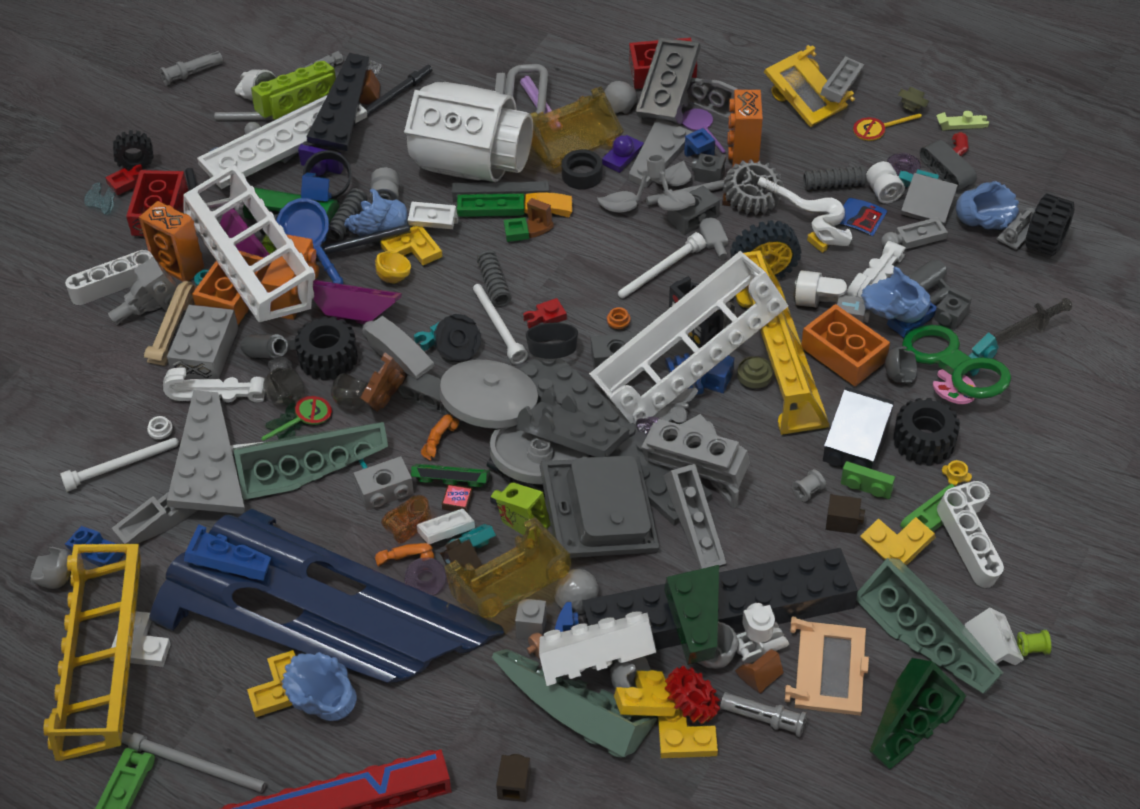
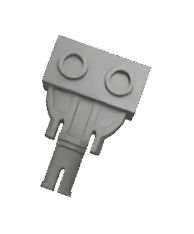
[108,257,178,325]

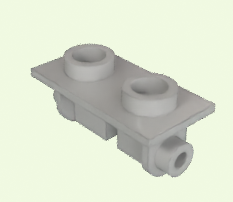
[997,208,1035,250]

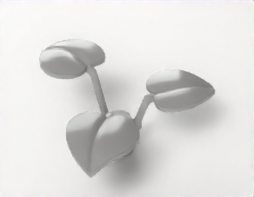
[597,154,695,212]

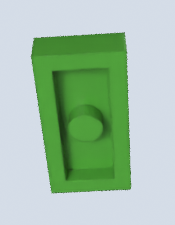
[841,461,895,499]

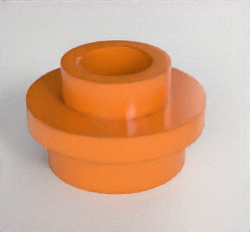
[607,307,630,329]

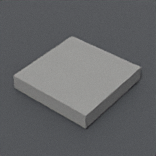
[901,173,958,226]

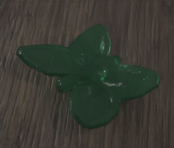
[265,402,309,440]

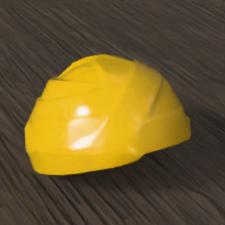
[375,251,411,284]

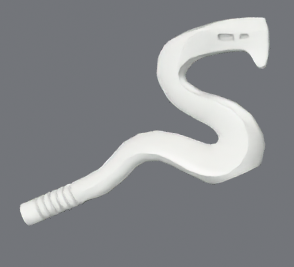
[757,177,852,246]

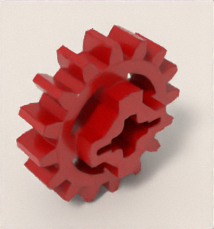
[665,666,720,724]

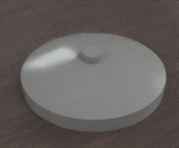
[439,360,538,428]
[490,425,590,484]

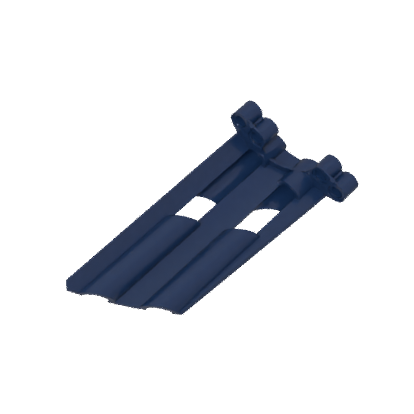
[149,509,504,683]

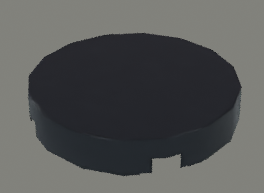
[434,314,481,362]

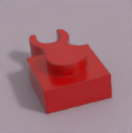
[105,164,143,195]
[523,298,567,329]

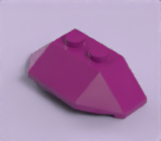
[220,208,271,266]
[313,280,402,324]

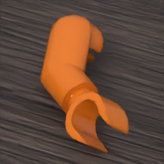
[421,414,459,461]
[375,543,434,566]

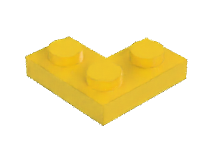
[380,226,443,265]
[860,517,936,566]
[247,650,295,718]
[614,670,676,717]
[658,708,718,758]

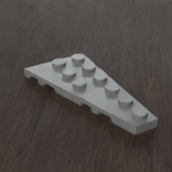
[167,390,245,514]

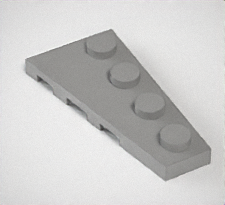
[629,118,692,188]

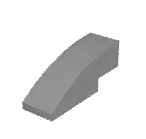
[364,316,435,379]
[112,492,198,544]

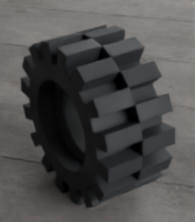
[113,130,154,170]

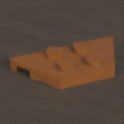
[360,353,407,412]

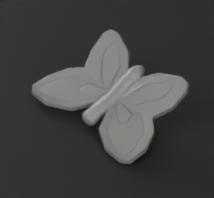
[652,388,698,423]

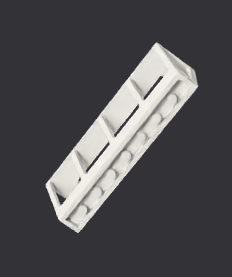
[184,165,315,322]
[589,251,788,427]

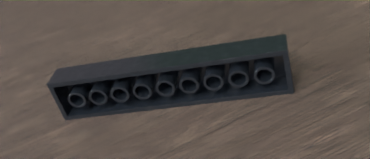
[582,548,858,650]

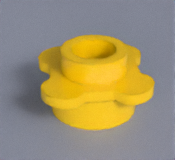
[942,460,972,486]

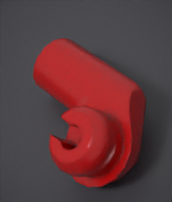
[952,132,969,156]

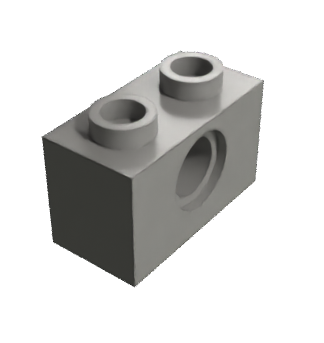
[354,456,414,510]

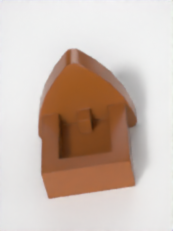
[360,70,381,104]
[527,198,554,238]
[735,649,784,694]

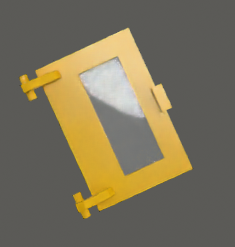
[764,45,855,127]

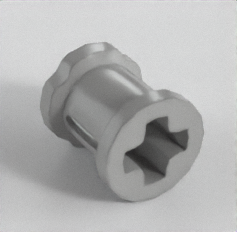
[792,469,826,502]

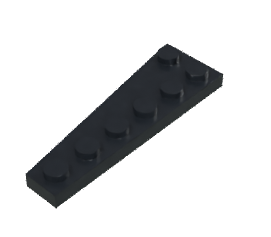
[306,53,370,151]

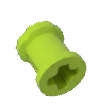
[1017,630,1052,657]

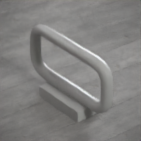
[495,64,548,121]

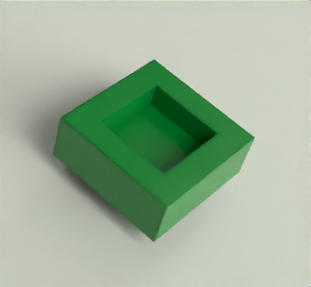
[504,217,529,242]

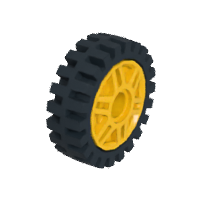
[730,220,802,279]

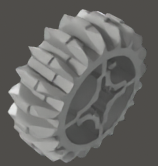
[723,159,783,216]

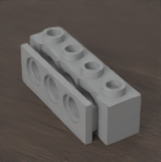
[641,419,750,488]

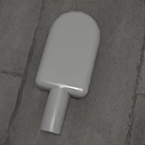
[699,218,728,260]

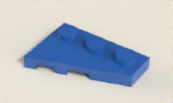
[184,524,271,581]

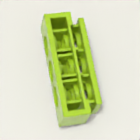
[251,61,336,120]

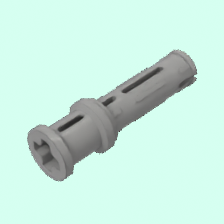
[160,51,223,86]
[720,692,807,737]

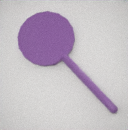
[682,108,726,154]

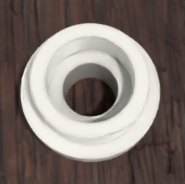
[147,416,173,439]

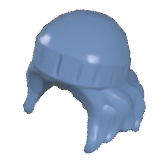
[956,181,1019,230]
[344,189,408,236]
[861,267,930,323]
[281,652,357,721]

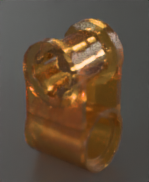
[381,495,432,543]

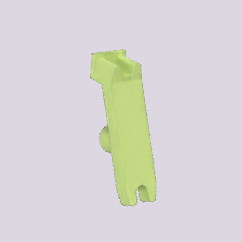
[936,111,989,131]

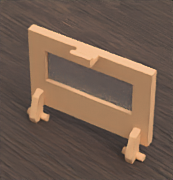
[784,617,869,716]

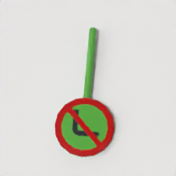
[261,396,332,441]

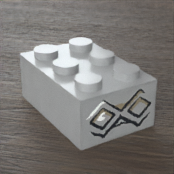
[167,305,238,379]

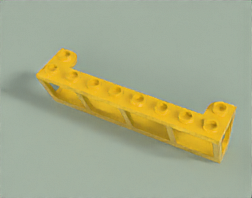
[735,251,829,435]
[44,544,142,761]

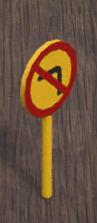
[853,113,922,141]

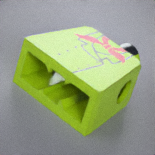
[490,483,551,542]

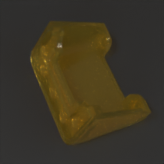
[530,86,624,168]
[445,517,571,618]

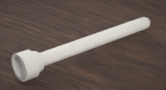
[618,232,706,299]
[473,284,528,365]
[60,438,179,492]

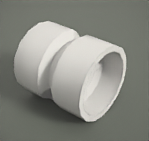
[866,161,905,204]

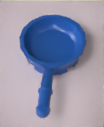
[276,198,343,284]

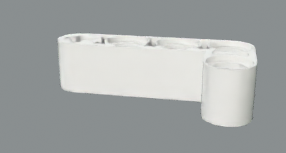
[65,250,153,305]
[937,481,1004,588]

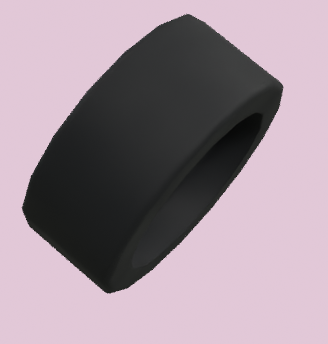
[562,149,602,189]

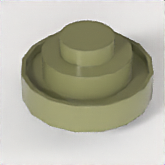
[898,87,929,112]
[737,356,773,389]

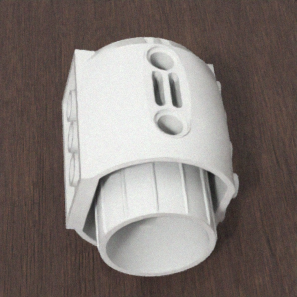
[404,82,533,182]

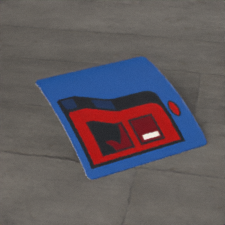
[840,198,887,236]

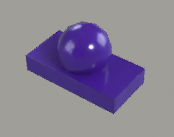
[602,135,644,173]
[298,144,343,176]

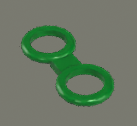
[902,325,1011,399]

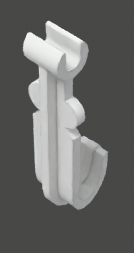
[845,241,906,298]
[163,368,266,403]

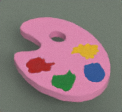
[932,369,976,404]

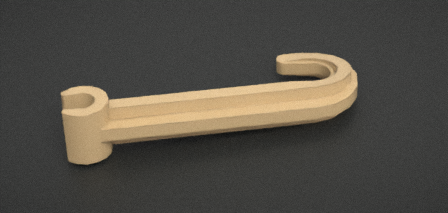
[144,281,195,366]

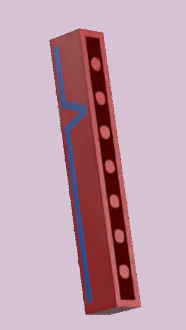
[220,749,452,809]

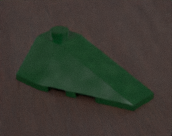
[869,658,967,769]

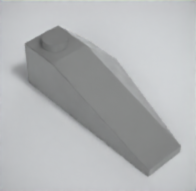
[687,78,740,121]

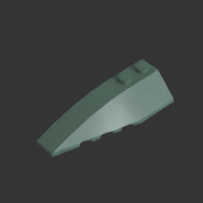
[233,422,388,500]
[856,558,1003,693]
[492,649,657,757]

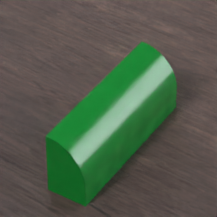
[243,188,339,223]

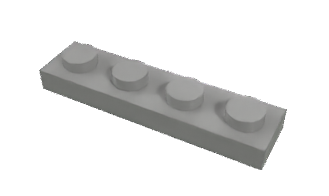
[820,56,864,103]

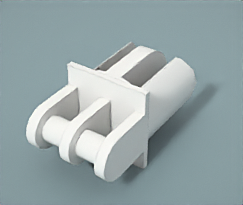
[736,622,789,664]

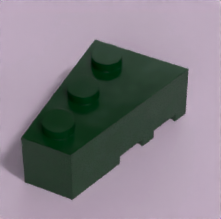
[664,565,719,665]

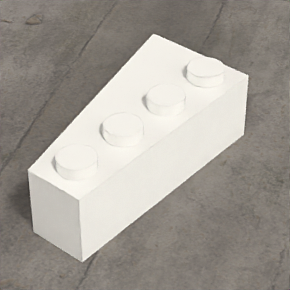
[539,612,656,686]

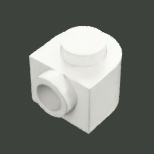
[742,603,775,643]

